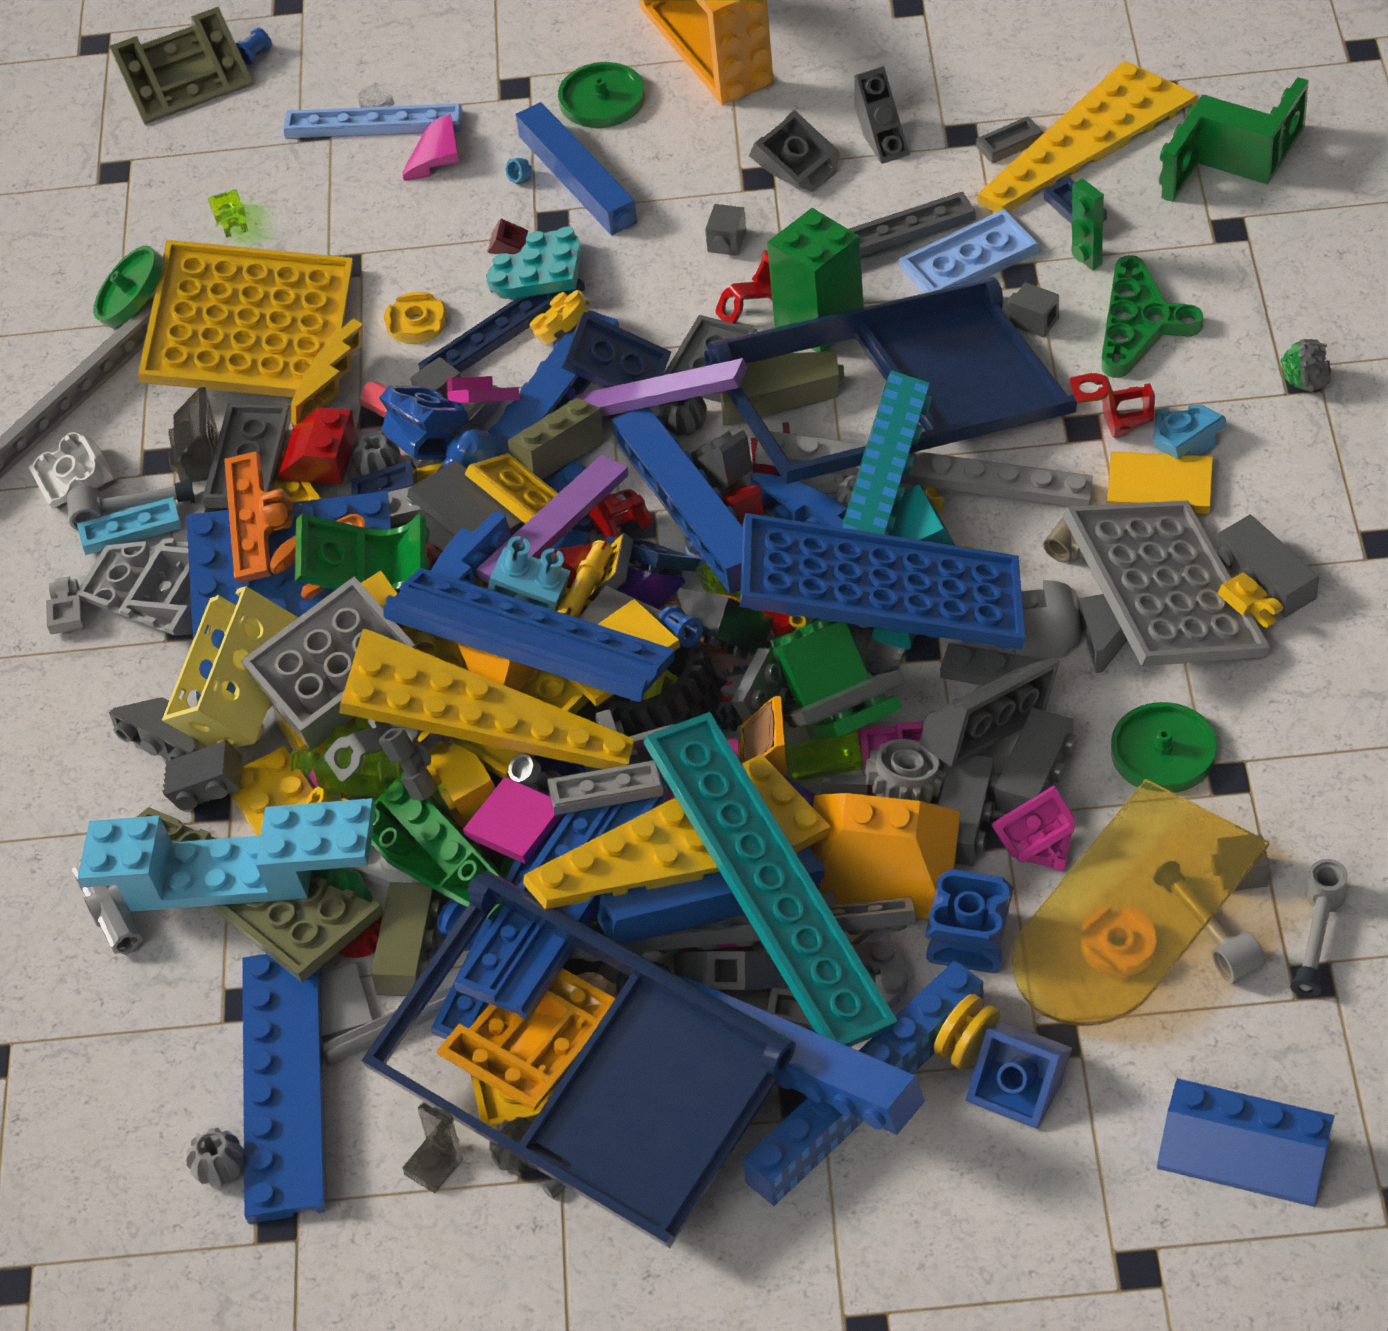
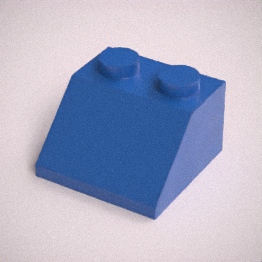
[965,1021,1072,1128]

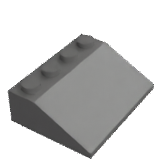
[241,577,417,750]

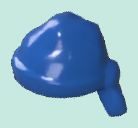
[437,429,503,471]

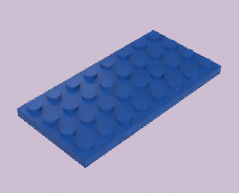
[740,513,1025,650]

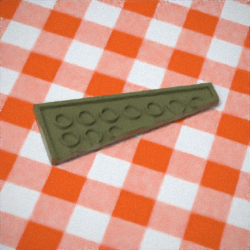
[137,807,384,983]

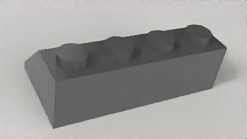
[919,657,1060,767]

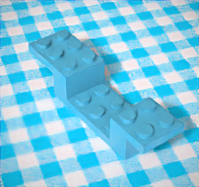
[77,798,376,912]

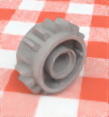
[865,739,946,803]

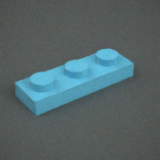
[77,497,182,555]

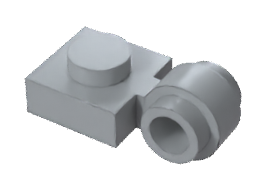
[46,576,84,634]

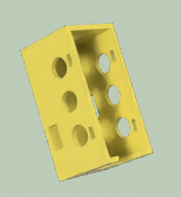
[162,586,298,748]

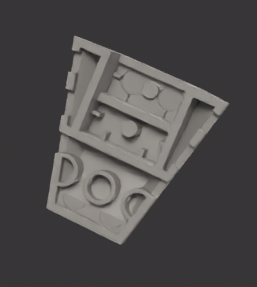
[76,538,193,635]

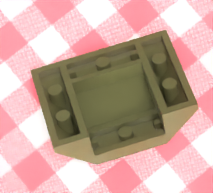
[110,6,253,124]

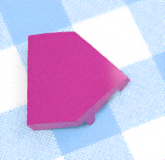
[447,376,520,403]
[991,785,1075,871]

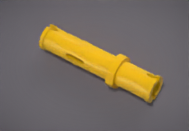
[557,540,614,618]

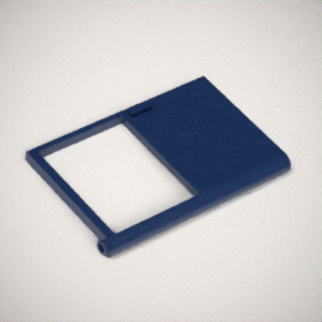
[704,277,1077,484]
[361,871,796,1249]

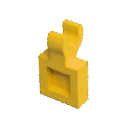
[1217,572,1284,628]

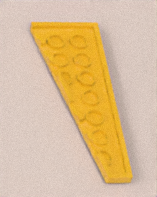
[977,60,1198,213]
[339,629,634,769]

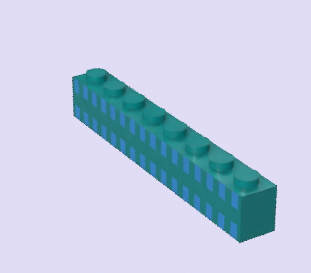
[813,370,932,635]

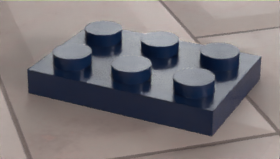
[561,311,671,408]

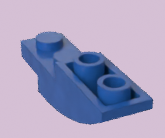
[750,472,847,528]
[431,510,512,635]

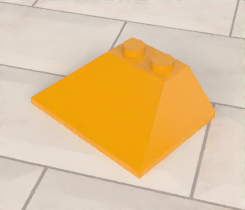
[809,793,961,920]
[437,968,616,1111]

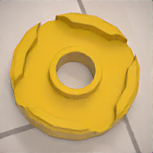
[384,292,448,344]

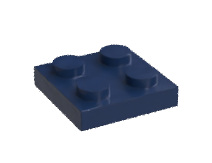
[606,536,700,576]

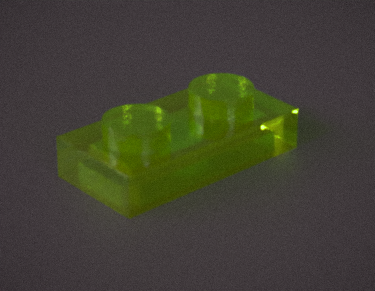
[785,733,863,782]

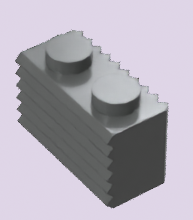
[162,740,242,811]

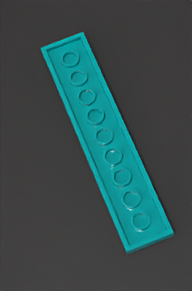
[644,712,898,1047]

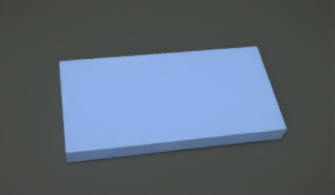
[899,209,1040,293]

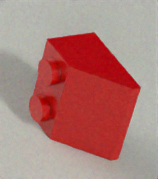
[277,407,357,485]

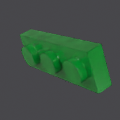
[1071,178,1104,271]

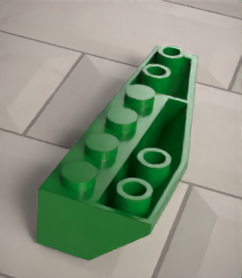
[371,771,507,921]

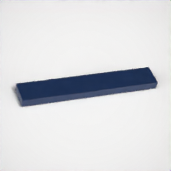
[418,278,585,373]

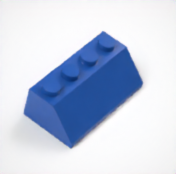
[1157,1078,1334,1207]

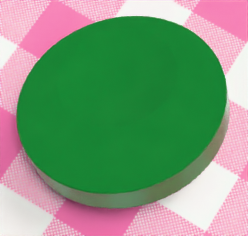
[558,62,645,128]
[93,246,164,328]
[1111,702,1217,794]

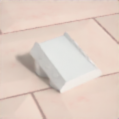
[29,432,117,509]

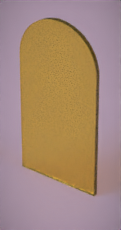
[1012,779,1269,1026]

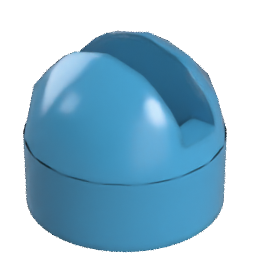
[505,158,532,183]

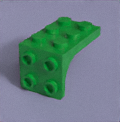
[295,513,430,594]

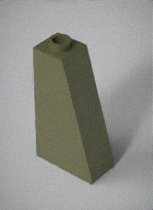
[720,351,844,425]

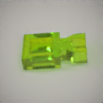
[207,189,248,238]

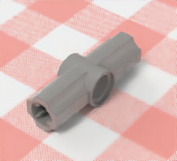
[73,859,143,955]

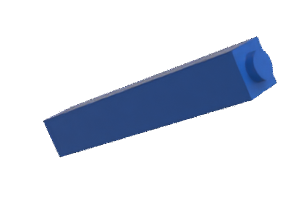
[515,102,637,236]
[598,846,824,945]

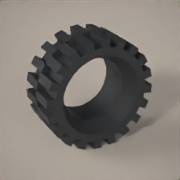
[593,631,721,737]

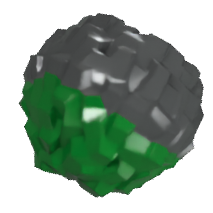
[1280,339,1331,392]

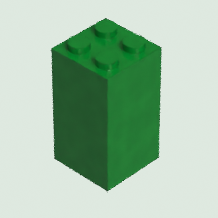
[767,208,864,352]

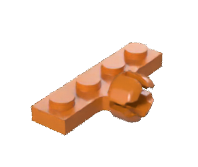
[224,451,294,584]

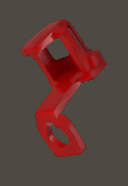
[715,250,772,324]
[1070,373,1155,438]
[589,489,653,539]

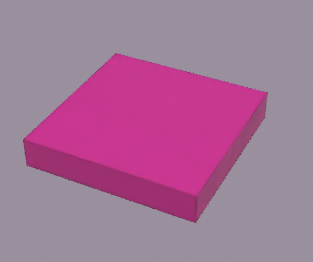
[463,777,563,864]

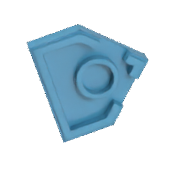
[1153,405,1227,459]

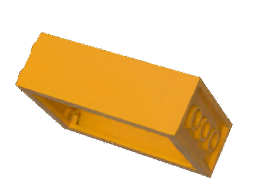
[639,0,774,105]

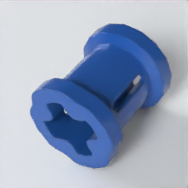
[235,27,272,65]
[658,605,703,648]

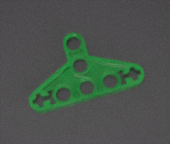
[1102,255,1203,378]

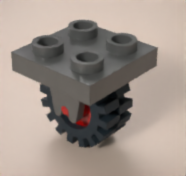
[712,648,795,731]

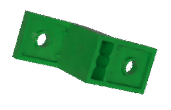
[1159,77,1309,202]
[765,619,903,740]

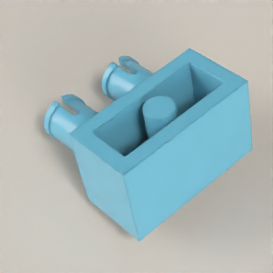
[488,536,570,611]

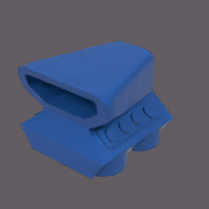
[379,386,469,460]
[925,869,1014,973]

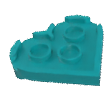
[486,227,583,299]

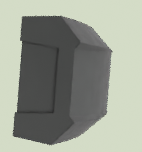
[749,110,840,191]

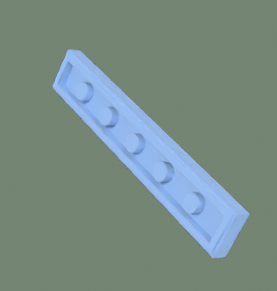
[283,103,463,138]

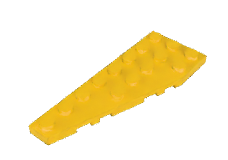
[523,754,831,909]

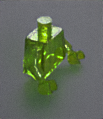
[290,717,402,797]

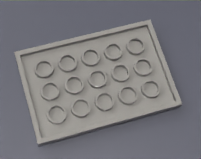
[1063,500,1270,666]

